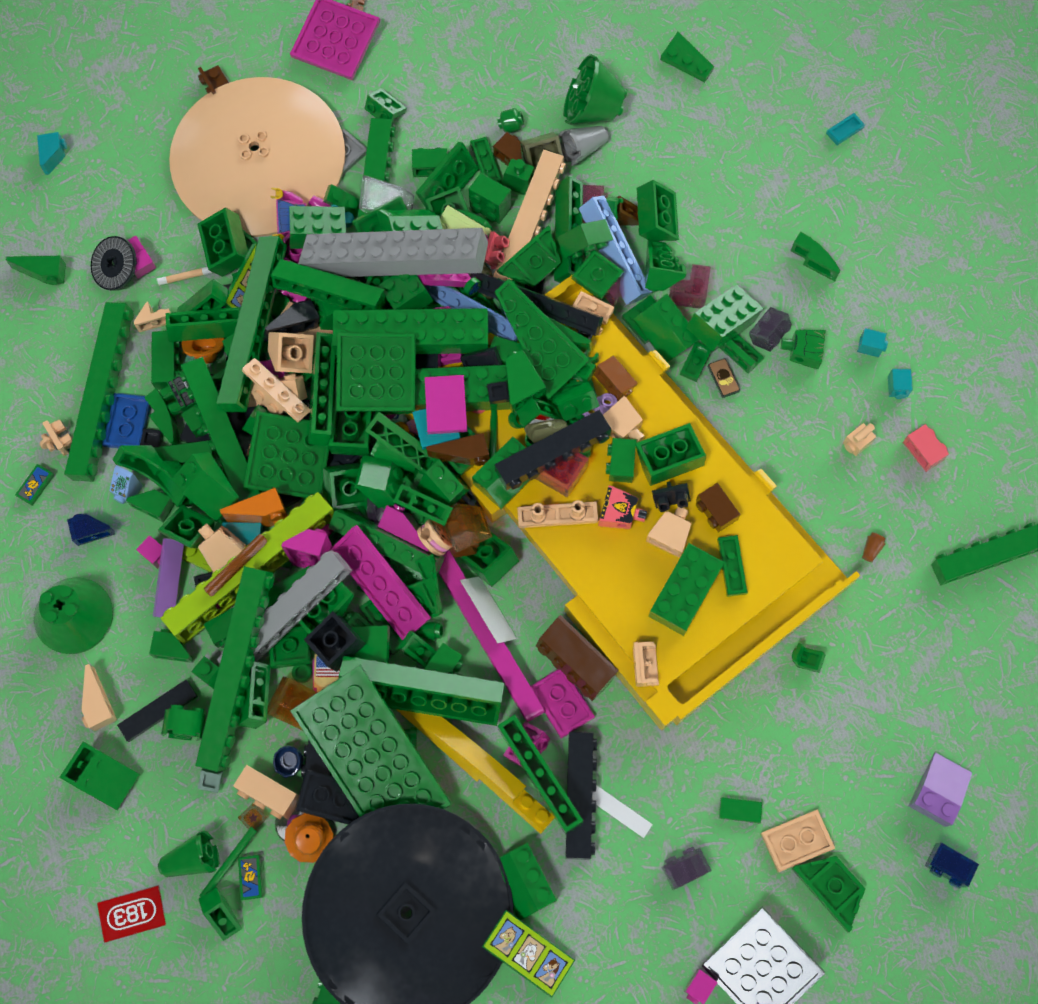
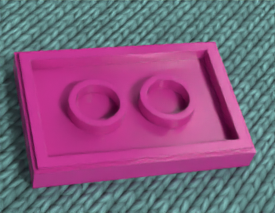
[425,375,467,434]
[530,670,595,739]

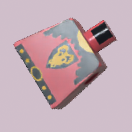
[598,485,647,529]

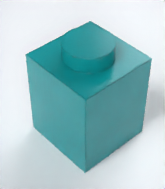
[857,328,888,357]
[888,369,913,399]

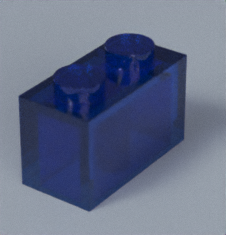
[925,842,979,889]

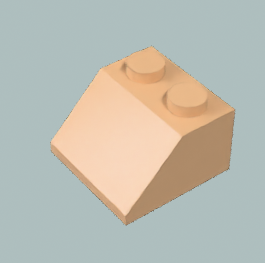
[268,332,314,373]

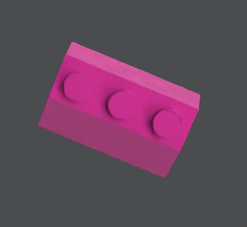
[281,529,333,568]

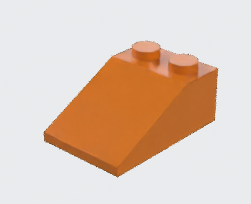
[220,488,288,527]

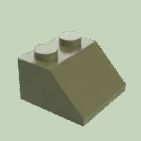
[520,132,566,170]

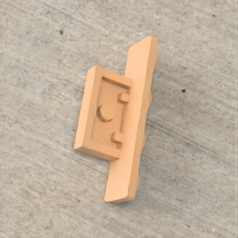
[242,358,310,422]

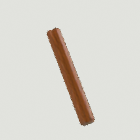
[204,534,268,596]

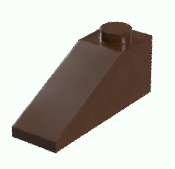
[426,433,490,466]

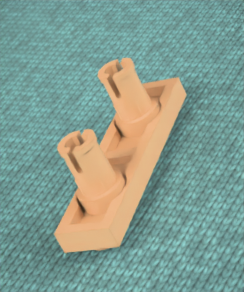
[517,500,598,528]

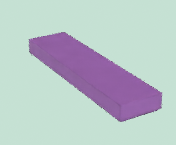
[153,538,184,617]

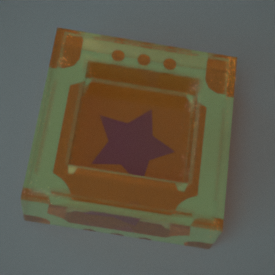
[238,803,268,829]

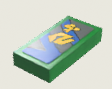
[15,464,54,506]
[238,855,263,901]

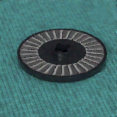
[91,236,137,291]

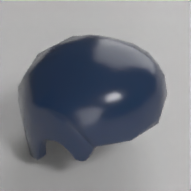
[273,745,304,778]

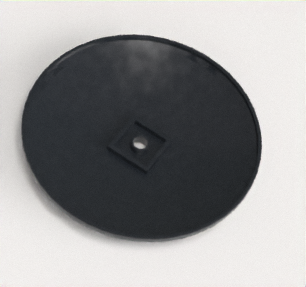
[301,804,513,1004]

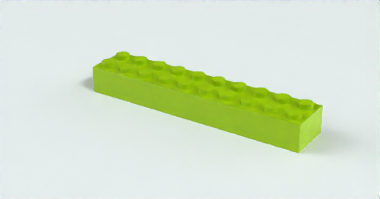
[160,492,334,645]

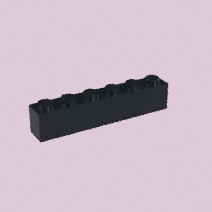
[495,409,611,491]
[565,732,597,860]

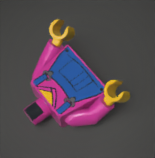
[270,188,306,240]

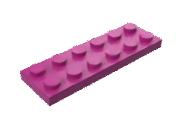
[330,525,431,640]

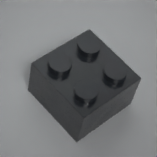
[304,611,366,672]

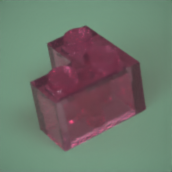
[669,264,711,309]

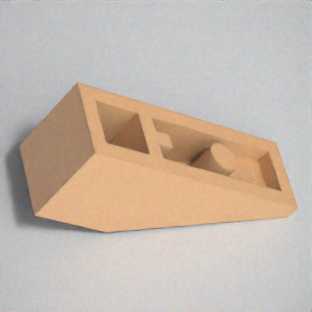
[82,664,117,731]

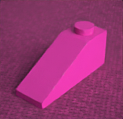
[378,503,429,552]

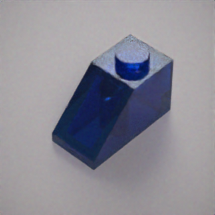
[67,514,115,546]

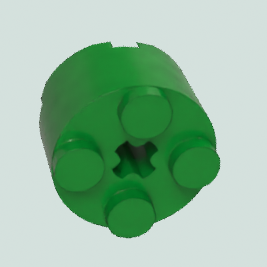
[161,705,206,741]

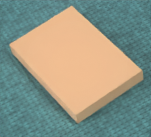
[760,809,835,872]

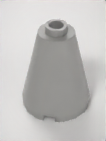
[559,126,609,165]

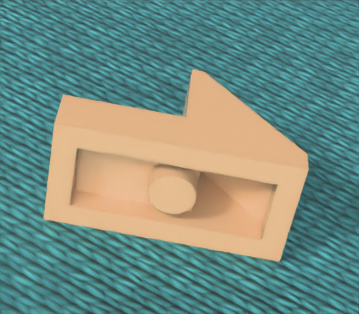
[134,301,171,333]

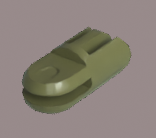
[524,419,567,443]

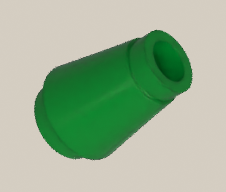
[415,621,443,641]

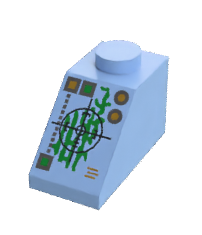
[110,465,143,504]

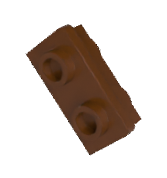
[198,65,229,95]

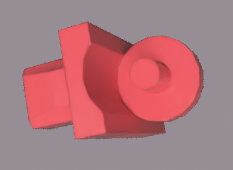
[484,231,510,270]

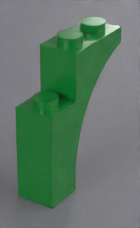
[112,445,194,507]

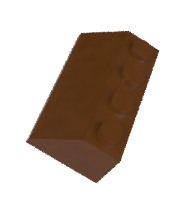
[536,615,619,701]

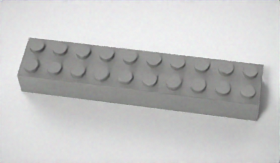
[298,228,488,277]

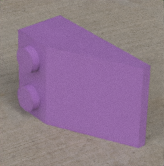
[908,752,972,827]

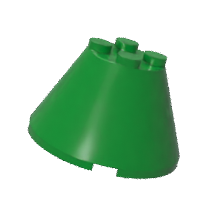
[563,54,628,125]
[34,577,113,654]

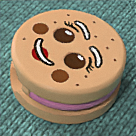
[417,519,453,556]

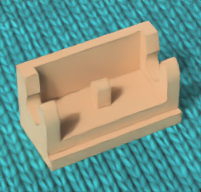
[633,642,659,687]

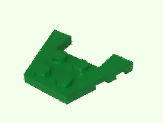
[406,554,443,619]

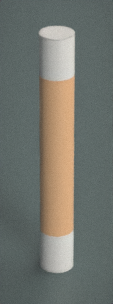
[157,267,212,286]

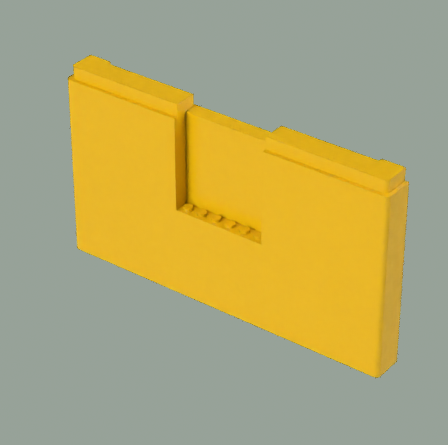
[405,275,861,731]

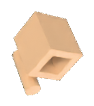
[843,423,876,457]

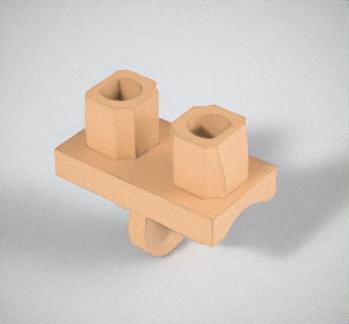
[40,419,72,456]

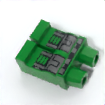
[160,375,195,416]

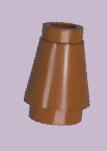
[862,532,886,563]

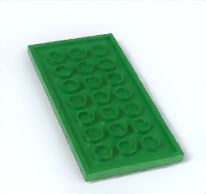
[290,664,451,817]

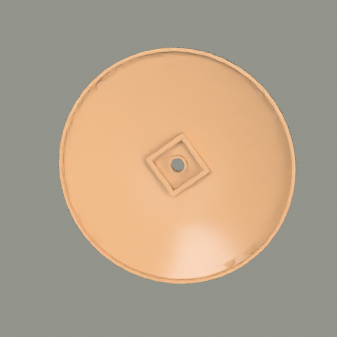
[169,77,345,237]

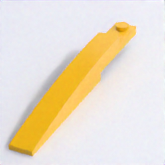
[396,709,555,834]

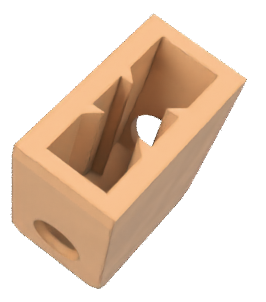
[603,396,645,443]
[646,507,691,558]
[198,523,246,572]

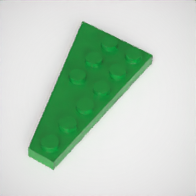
[495,279,590,401]

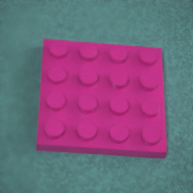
[290,0,380,81]

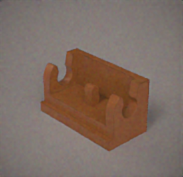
[594,355,638,402]

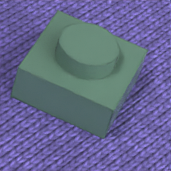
[198,768,223,793]

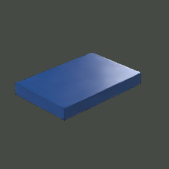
[102,393,151,449]

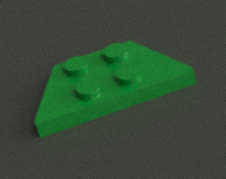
[497,225,561,288]
[792,856,866,933]

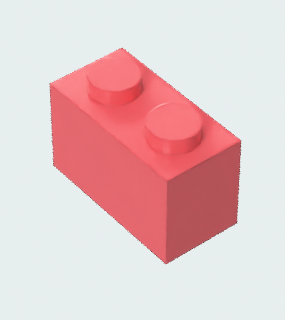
[903,424,949,472]

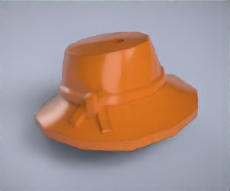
[181,338,224,364]
[284,813,333,863]

